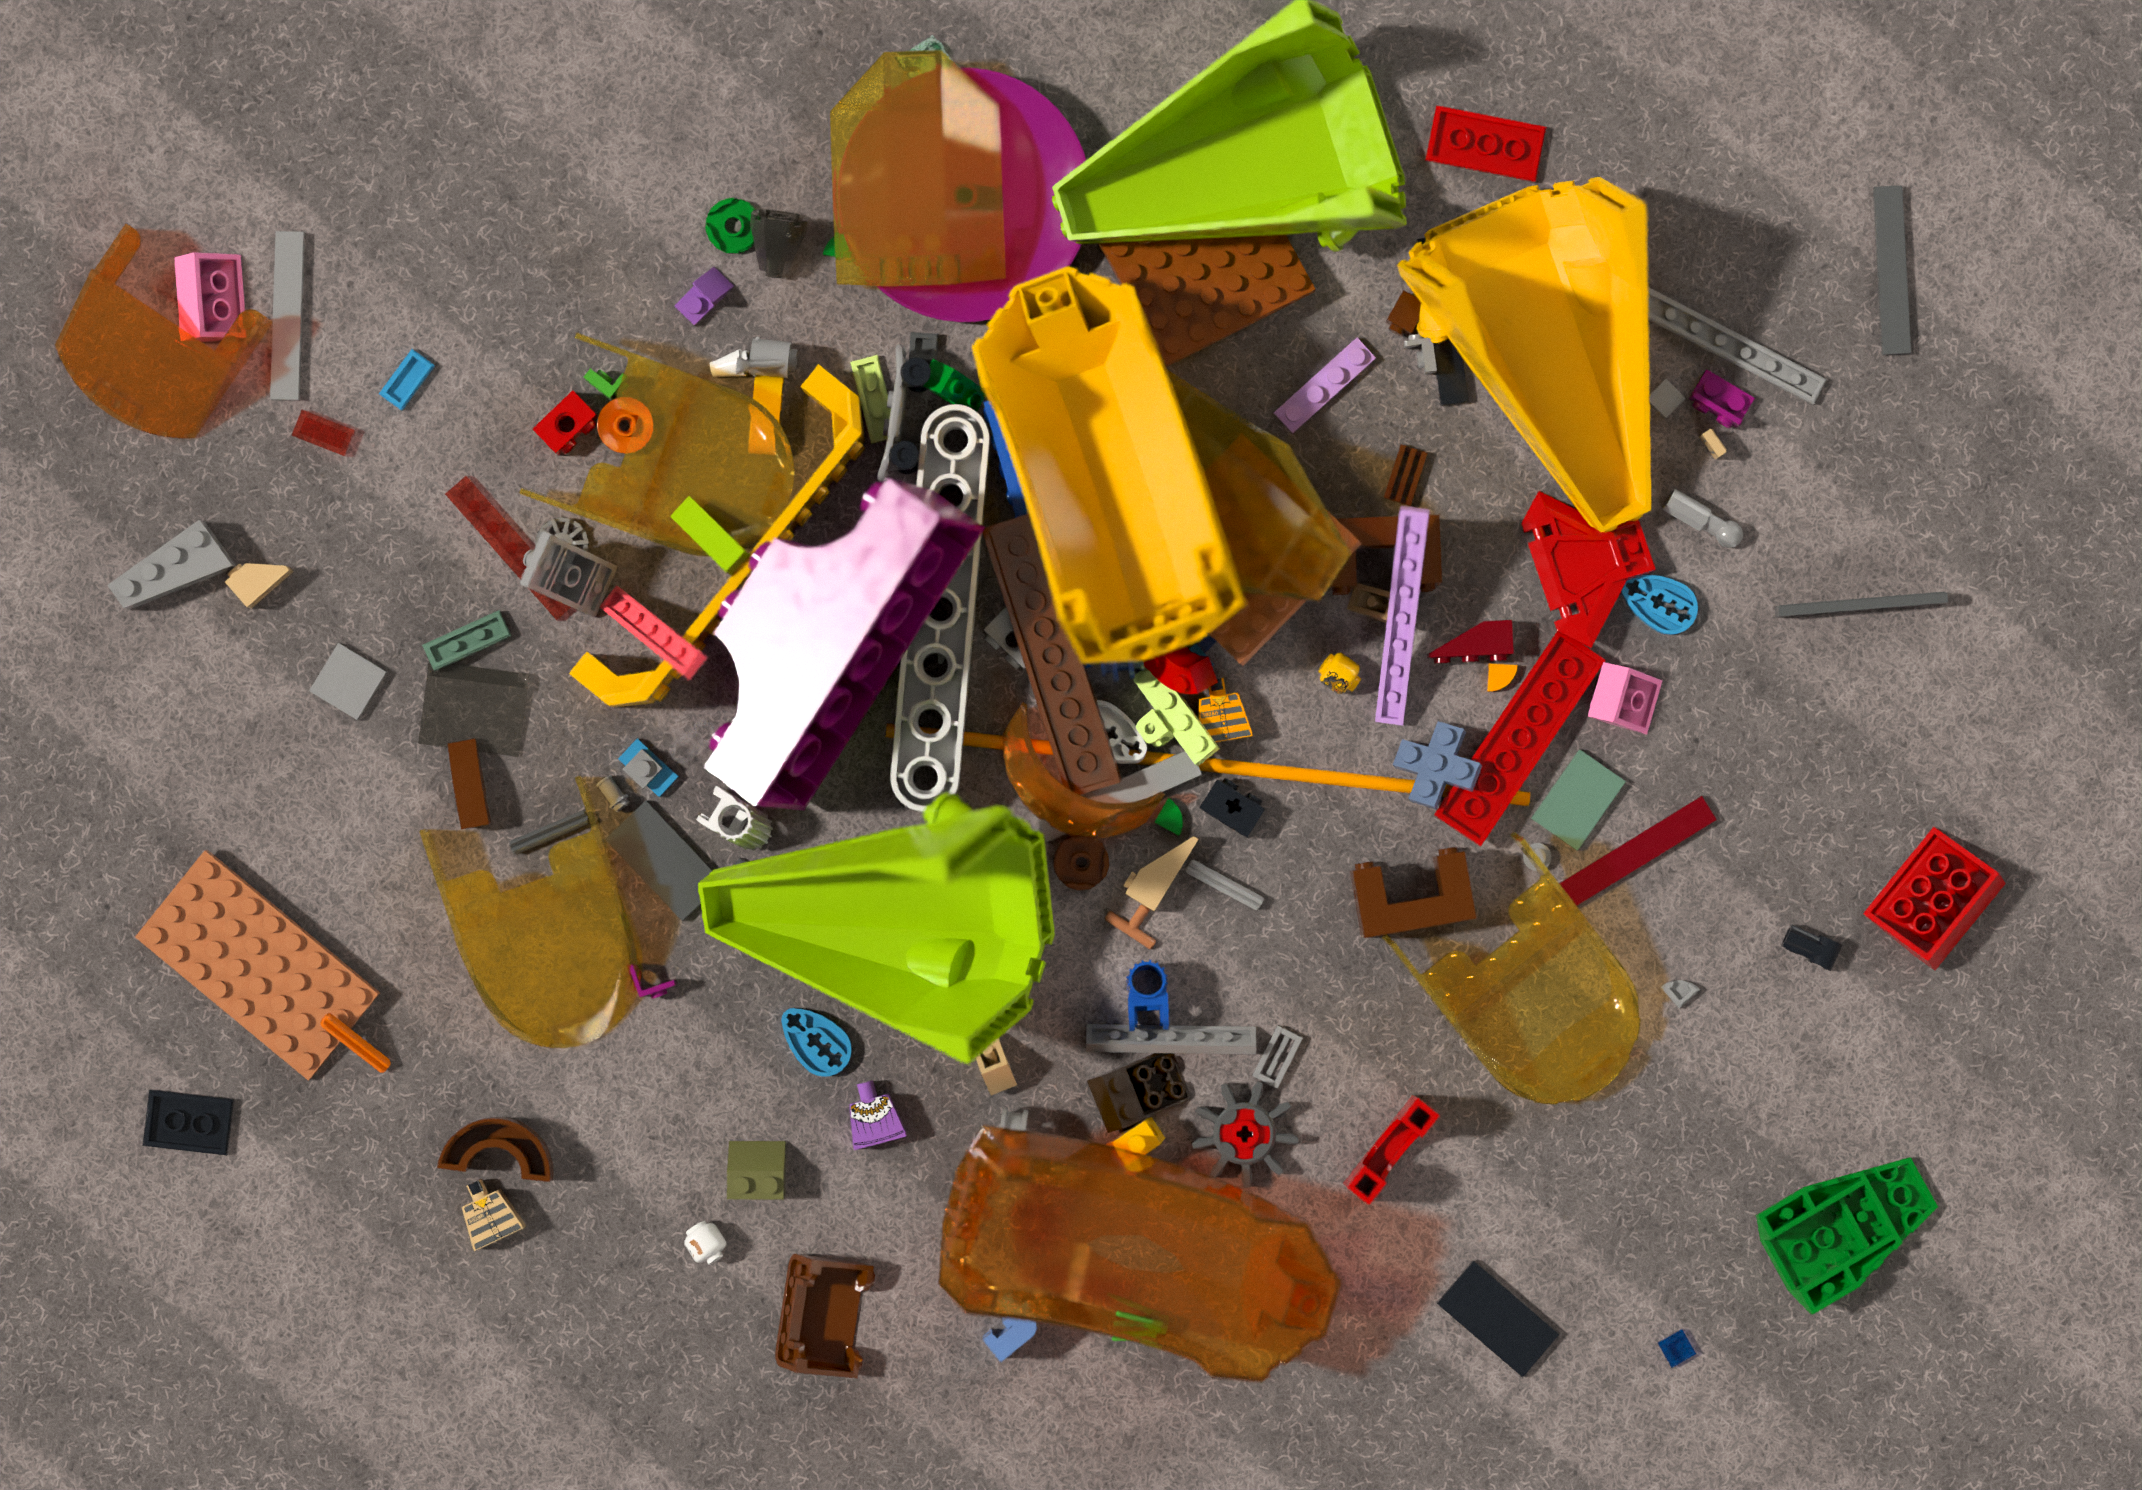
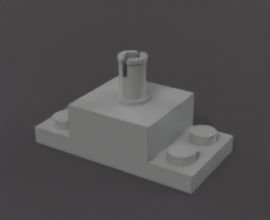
[519,531,618,617]

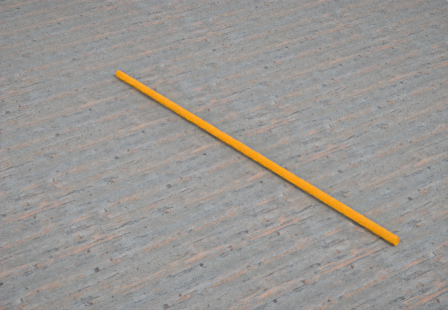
[886,723,1530,806]

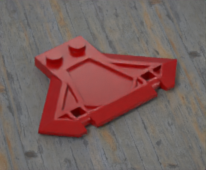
[1521,491,1656,648]

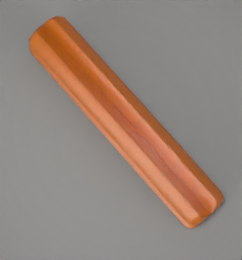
[320,1013,391,1073]

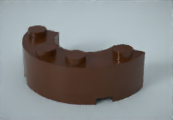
[437,1117,554,1182]

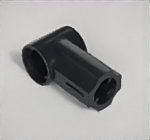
[1781,925,1842,971]

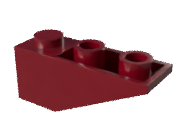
[1427,620,1514,664]

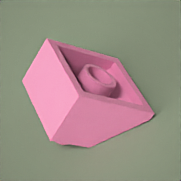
[1588,662,1662,735]

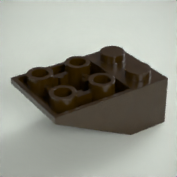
[1087,1053,1192,1133]

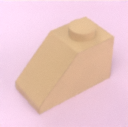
[225,563,293,609]
[1347,583,1390,623]
[976,1039,1017,1095]

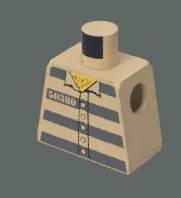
[462,1179,526,1251]

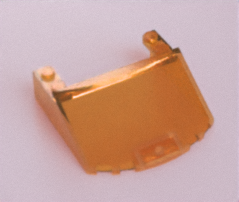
[55,223,273,439]

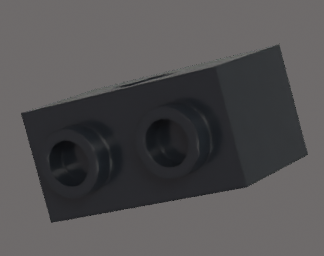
[1199,778,1265,838]

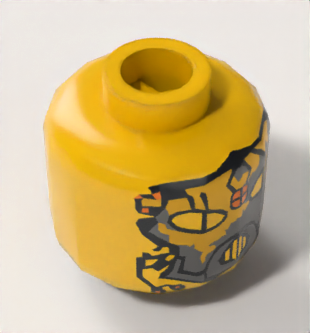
[1318,652,1361,694]

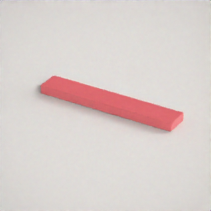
[600,586,707,680]

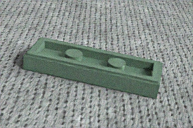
[422,610,511,672]

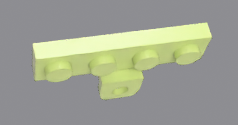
[1133,667,1220,766]

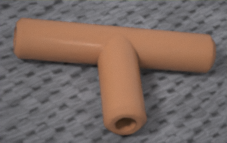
[1105,904,1156,949]

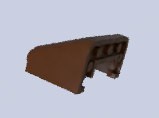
[775,1254,875,1378]

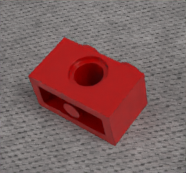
[532,390,598,455]

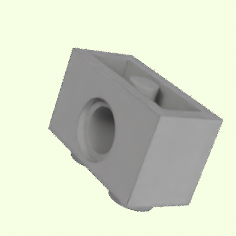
[984,607,1026,670]

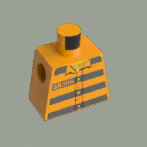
[1198,678,1253,742]

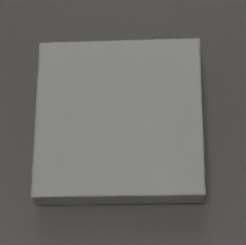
[309,643,387,720]

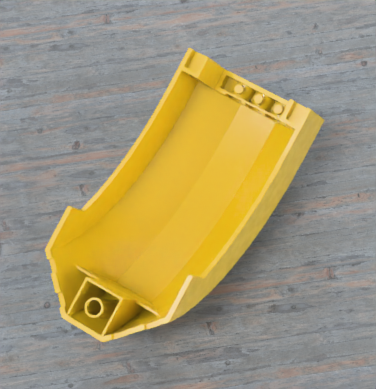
[972,266,1245,663]

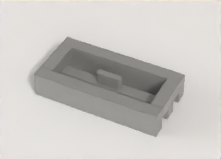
[1252,1025,1303,1089]

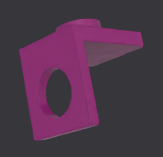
[629,963,677,999]

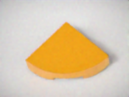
[1487,663,1517,692]

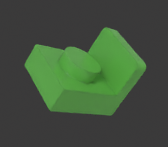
[584,368,629,400]

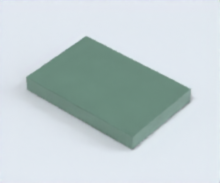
[1530,749,1626,851]

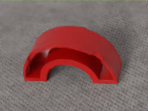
[1143,646,1218,694]

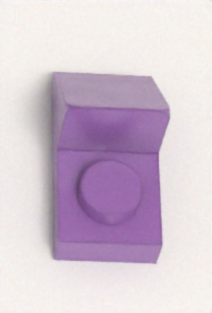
[675,267,734,326]

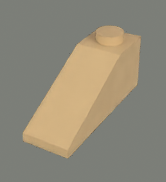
[1123,836,1198,911]

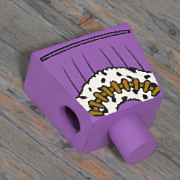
[850,1080,907,1150]

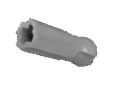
[1662,488,1743,548]

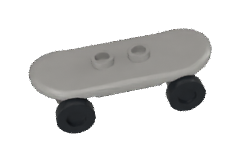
[877,344,931,483]

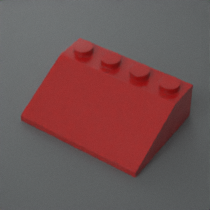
[1863,827,2006,971]

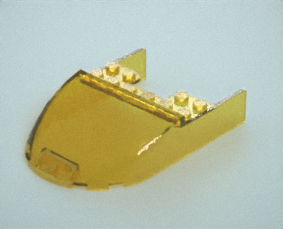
[519,333,794,556]
[419,776,643,1048]
[1382,831,1641,1104]

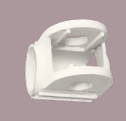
[696,786,773,851]

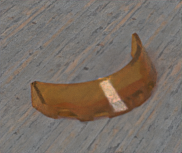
[1002,702,1165,838]

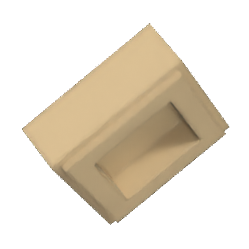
[1699,429,1727,459]

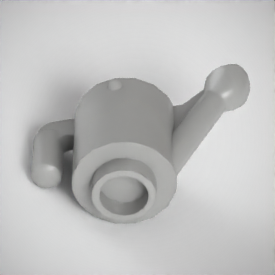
[736,337,798,378]

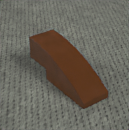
[448,738,491,830]

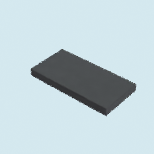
[605,800,713,921]

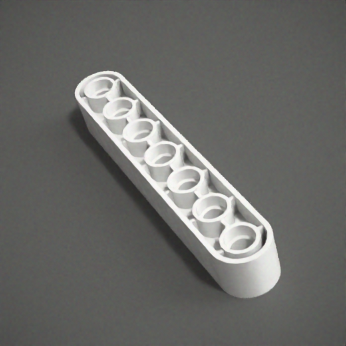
[891,404,990,812]

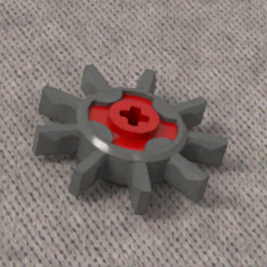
[1191,1081,1298,1188]

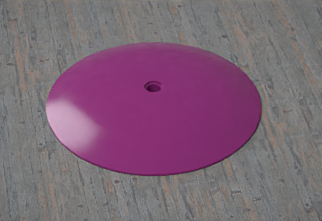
[838,68,1086,322]

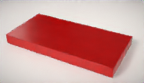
[1425,105,1546,183]

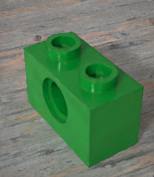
[922,359,986,412]

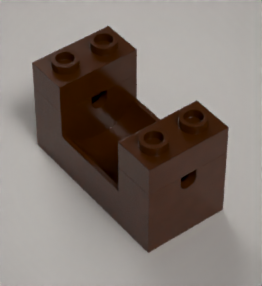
[1326,515,1442,595]
[1350,847,1477,938]

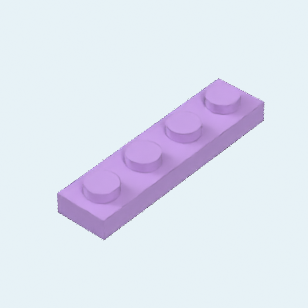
[1274,338,1376,434]

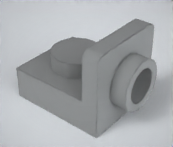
[1403,334,1437,374]

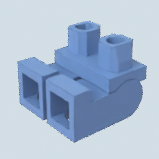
[983,1293,1037,1362]

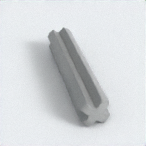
[1186,860,1264,910]

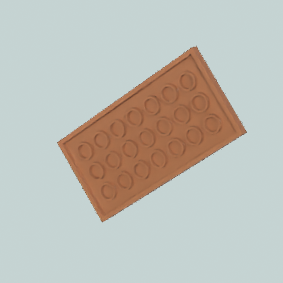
[135,850,380,1081]

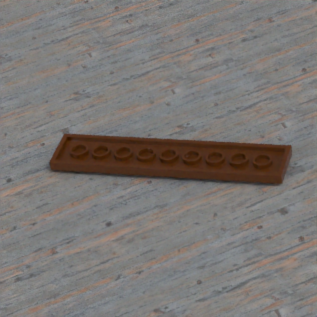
[983,513,1122,798]

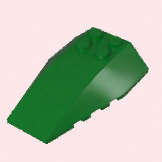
[1756,1157,1938,1315]

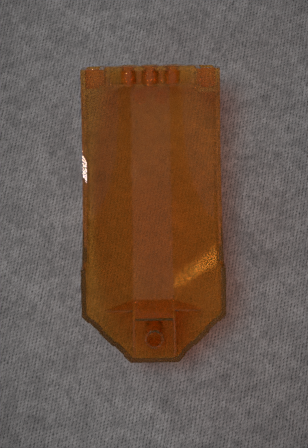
[938,1125,1342,1383]

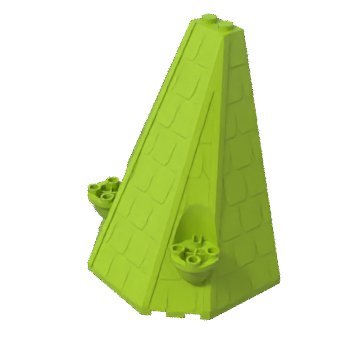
[1052,0,1407,252]
[698,792,1055,1064]

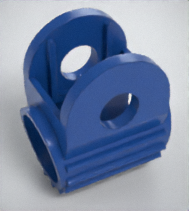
[1126,960,1169,1032]

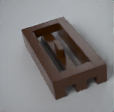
[1383,444,1427,507]

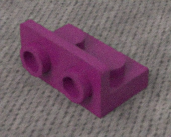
[1689,369,1755,429]

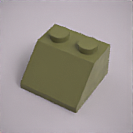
[727,1141,786,1200]

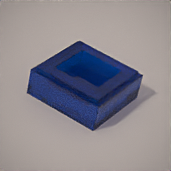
[1657,1329,1696,1368]

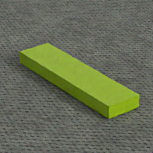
[670,496,750,576]

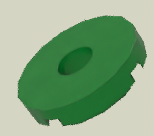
[705,198,761,254]

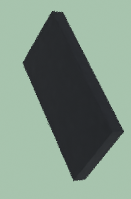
[1437,1261,1559,1377]

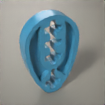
[1621,574,1698,635]
[781,1008,852,1077]

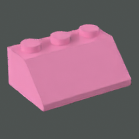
[174,252,247,342]

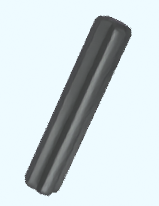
[509,810,590,854]

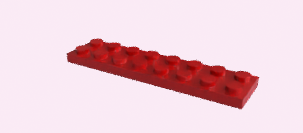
[1433,632,1606,847]

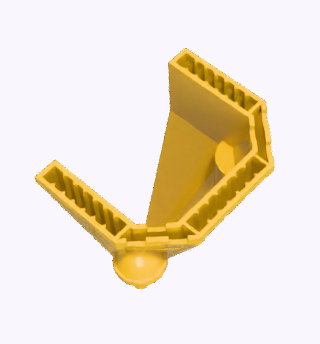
[1397,177,1651,532]

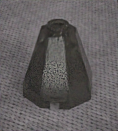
[750,209,809,278]

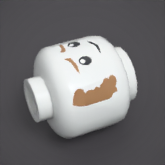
[684,1221,726,1265]

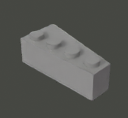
[107,520,236,610]

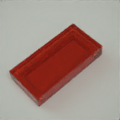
[291,410,355,457]

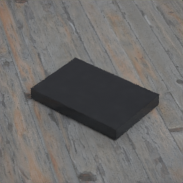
[142,1089,234,1156]

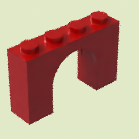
[1343,1095,1440,1205]

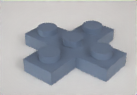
[1393,721,1482,810]

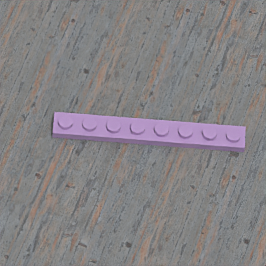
[1375,506,1429,725]

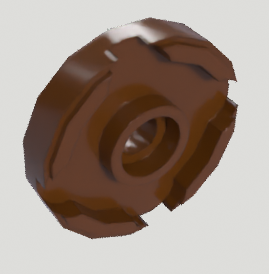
[1053,834,1109,890]

